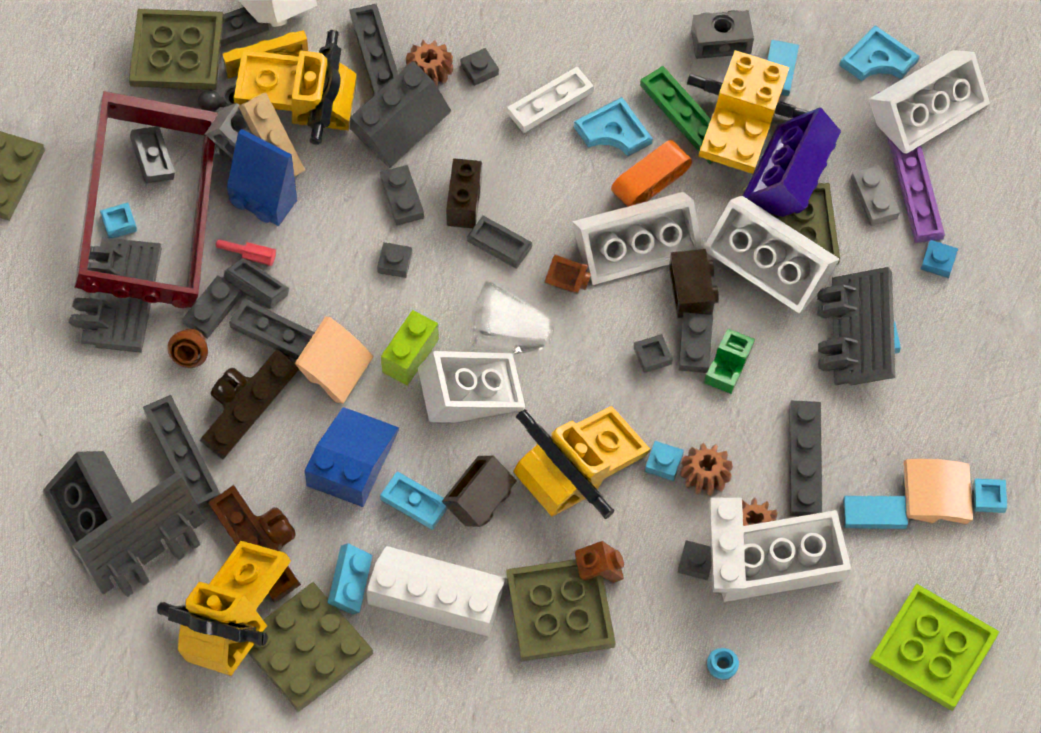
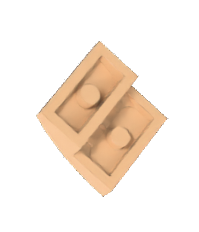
[294,316,374,404]
[904,459,973,524]

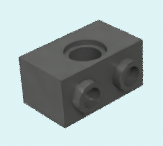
[691,10,754,59]

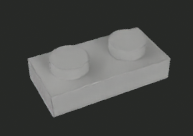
[851,165,900,225]

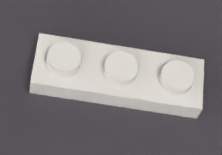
[507,67,594,133]
[709,498,746,592]

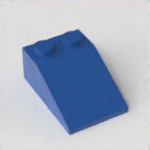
[227,129,297,226]
[304,407,399,507]

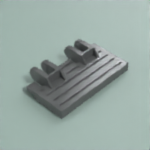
[69,237,162,353]
[817,267,896,386]
[72,472,205,597]

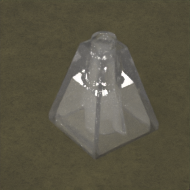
[467,281,554,354]

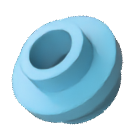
[707,648,739,680]

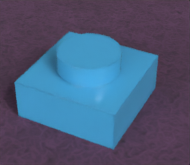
[921,240,958,278]

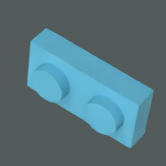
[380,471,448,530]
[328,543,373,615]

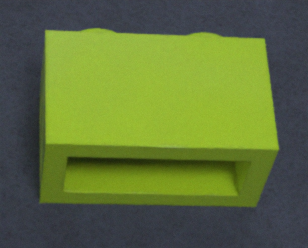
[381,310,439,386]

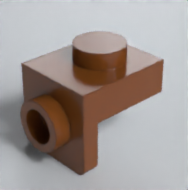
[544,254,591,295]
[575,541,624,583]

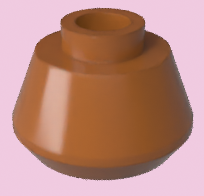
[167,329,208,368]

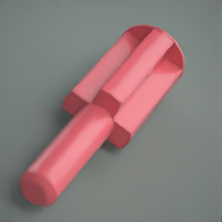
[216,239,276,266]

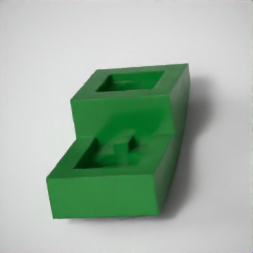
[704,328,755,394]

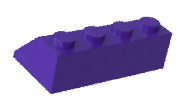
[743,107,841,217]

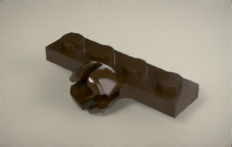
[199,349,299,460]

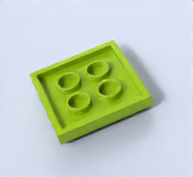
[869,583,1000,712]

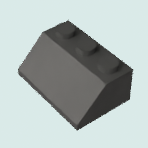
[349,61,451,168]
[43,451,132,564]

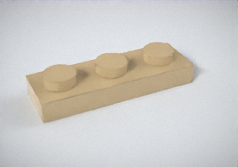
[238,92,305,177]

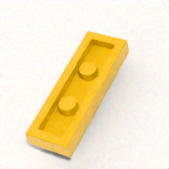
[222,30,308,79]

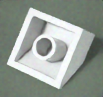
[238,0,318,27]

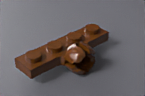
[208,485,301,603]

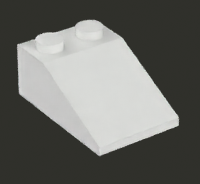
[418,351,525,423]

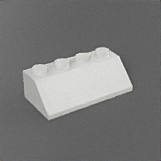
[869,50,990,154]
[572,192,703,285]
[703,196,839,314]
[722,510,851,602]
[367,546,506,637]

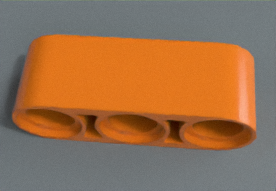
[611,140,693,207]

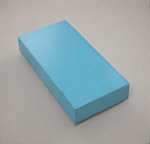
[768,40,799,96]
[843,496,908,529]

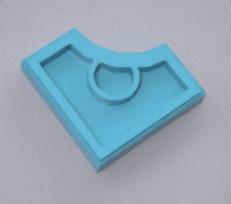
[839,25,920,81]
[573,97,653,156]

